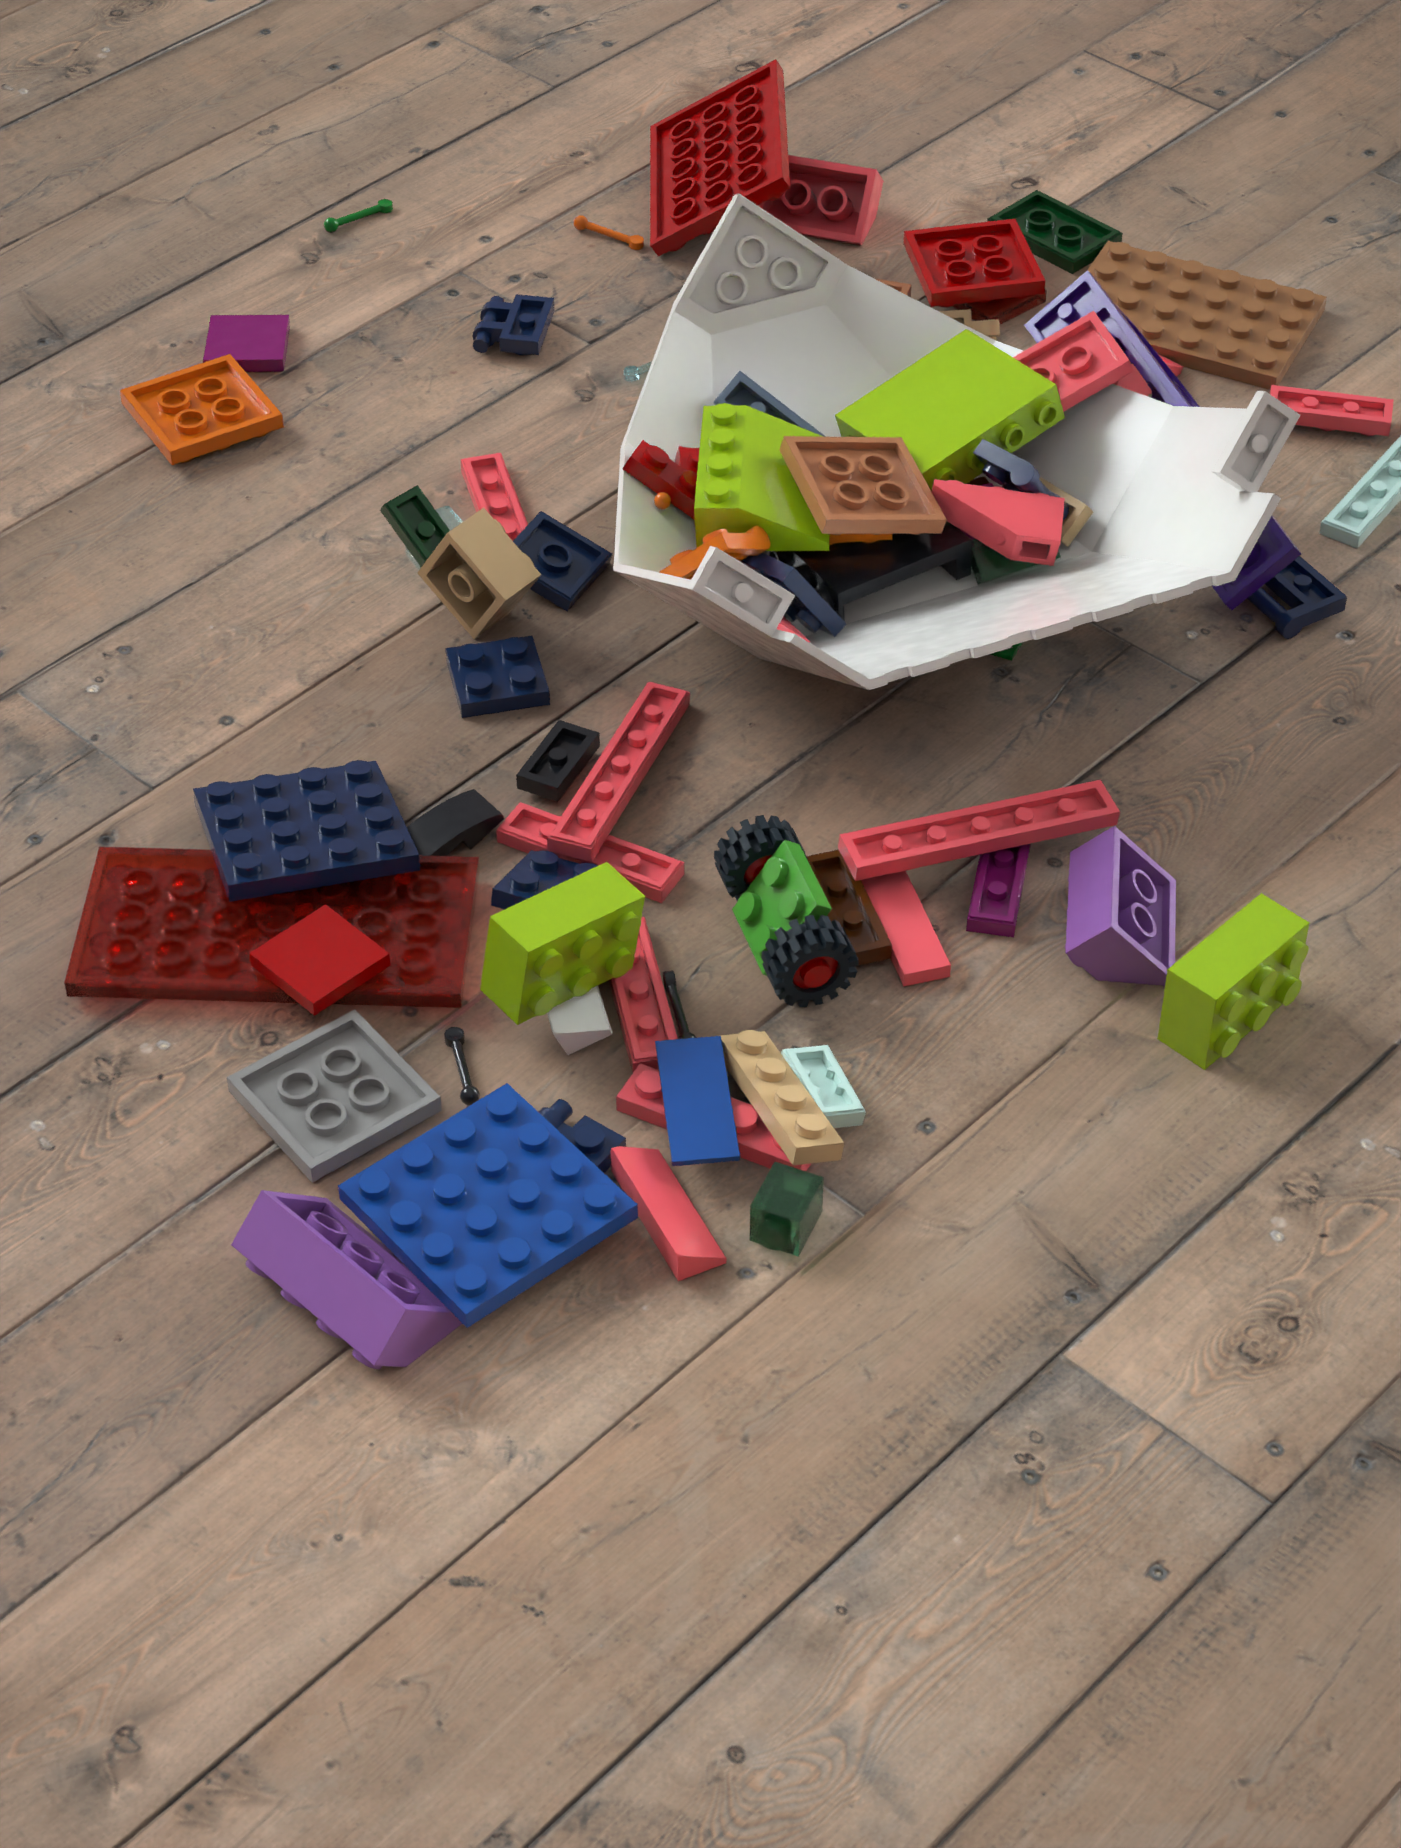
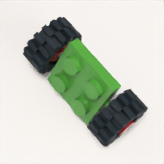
[714,815,859,1007]

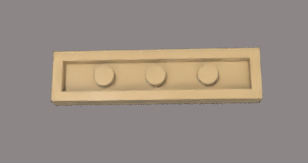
[719,1030,844,1165]

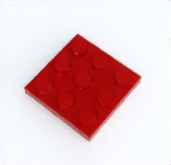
[903,219,1046,307]

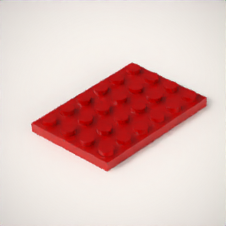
[650,59,790,257]

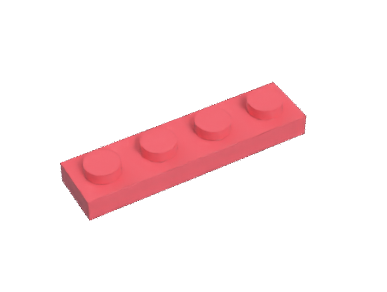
[616,1063,811,1180]

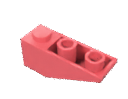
[931,479,1065,566]

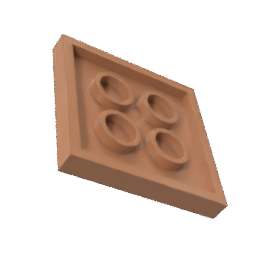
[779,436,947,535]

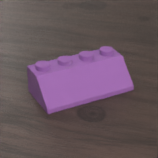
[231,1190,462,1369]

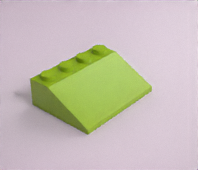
[694,403,830,551]

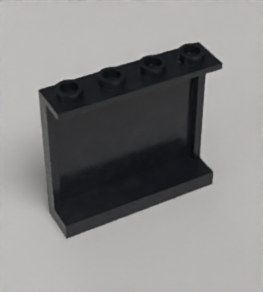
[763,521,972,627]

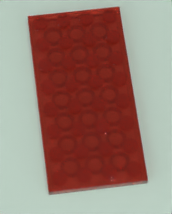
[64,847,480,1008]

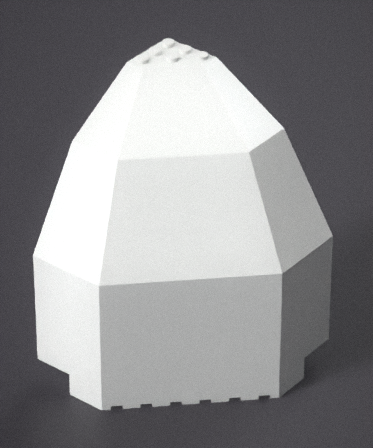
[613,194,1300,690]

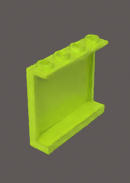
[835,329,1065,491]

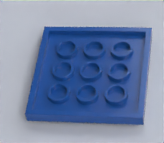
[338,1083,638,1328]

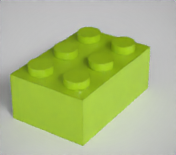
[480,862,645,1025]
[1157,893,1310,1070]

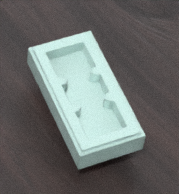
[781,1045,866,1128]

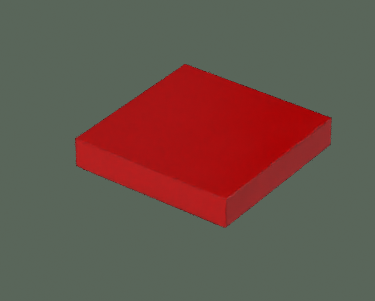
[249,904,391,1016]

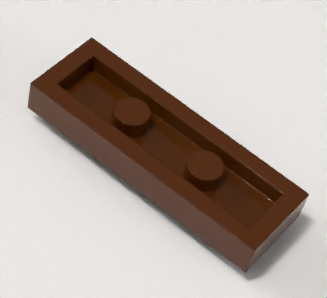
[807,850,892,966]

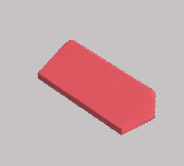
[611,1146,726,1281]

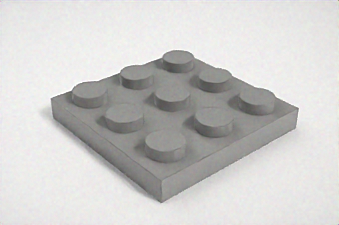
[227,1009,442,1183]

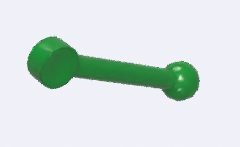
[324,199,393,232]

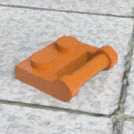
[659,526,771,580]

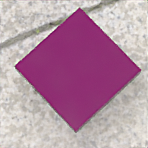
[203,315,290,372]

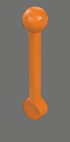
[574,215,644,250]
[654,492,671,509]

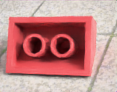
[758,155,884,245]

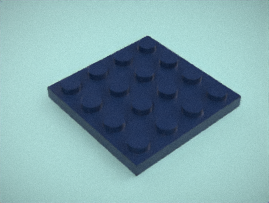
[193,760,420,902]

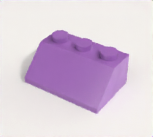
[1065,826,1176,986]

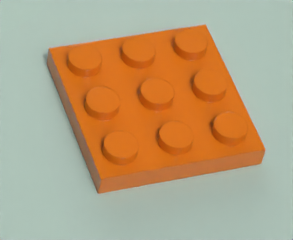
[120,354,284,465]

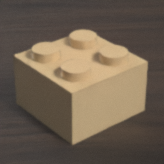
[417,507,541,639]

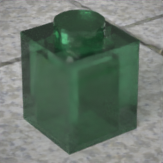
[750,1162,824,1257]

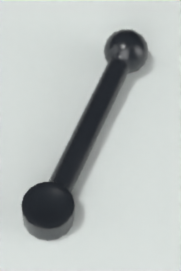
[663,970,697,1039]
[444,1027,480,1105]

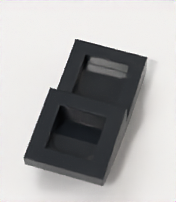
[407,789,505,872]

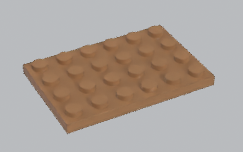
[1087,241,1327,390]

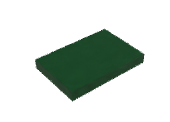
[987,190,1123,274]

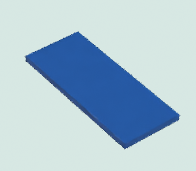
[655,1036,740,1166]

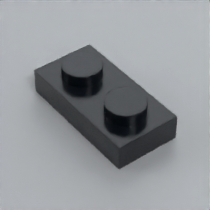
[516,720,600,802]

